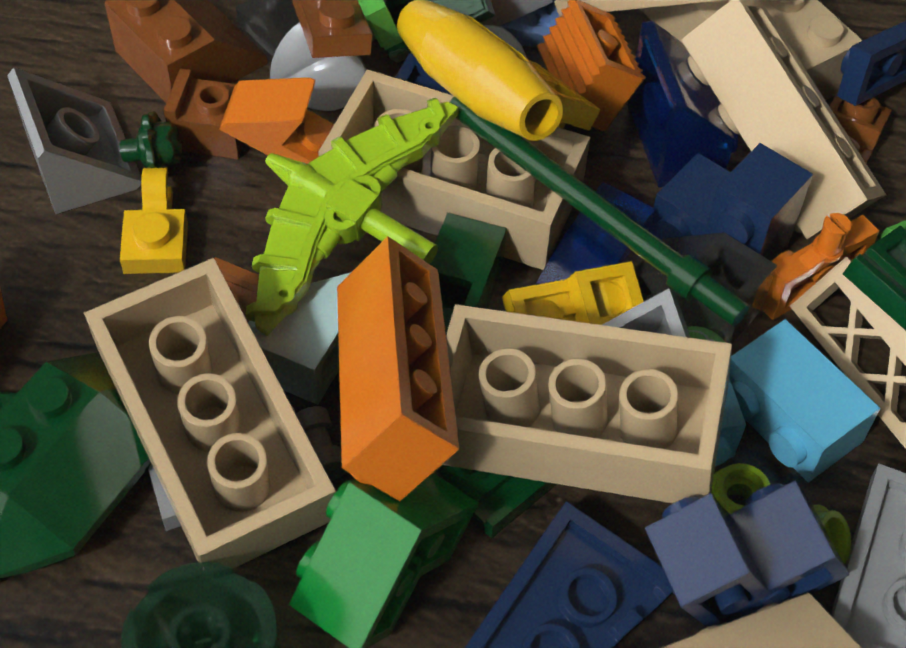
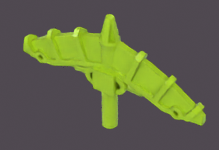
[246,98,459,336]

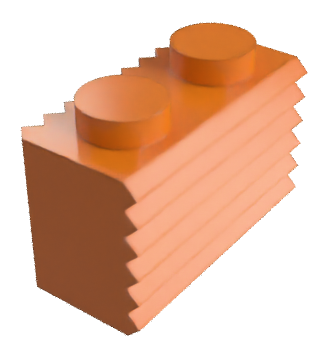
[537,0,646,131]

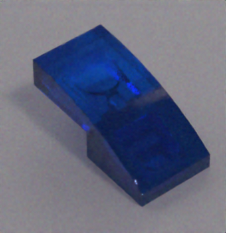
[536,182,655,285]

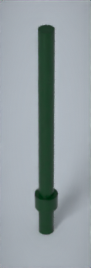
[450,97,750,327]

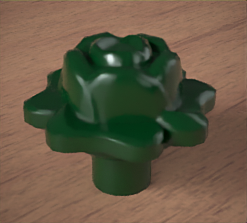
[119,111,183,177]

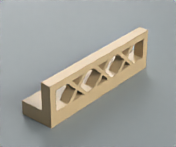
[790,256,906,449]

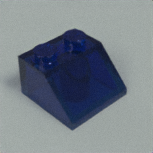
[627,21,738,188]

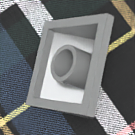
[7,67,142,214]

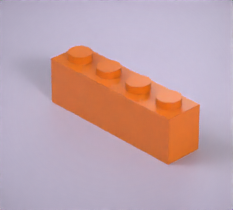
[337,236,459,501]

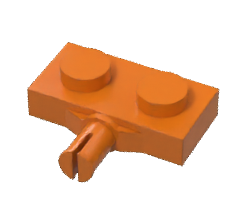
[757,213,879,320]

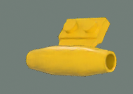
[397,0,601,141]

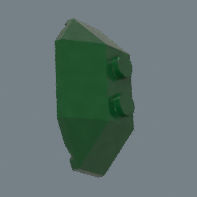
[0,352,152,578]

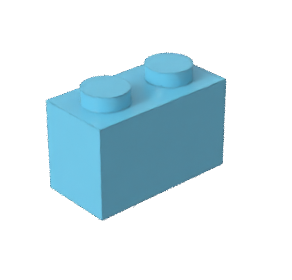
[729,319,880,483]

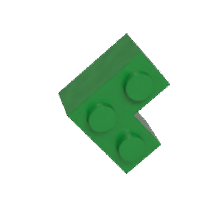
[289,473,479,648]

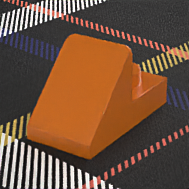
[219,77,334,164]

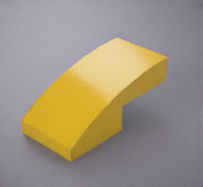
[502,261,644,325]

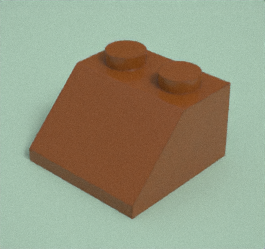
[104,0,268,103]

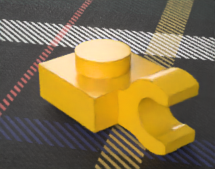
[120,168,188,274]

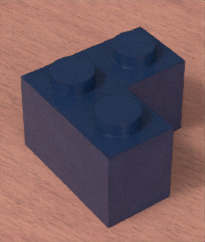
[648,143,813,295]
[645,481,850,627]

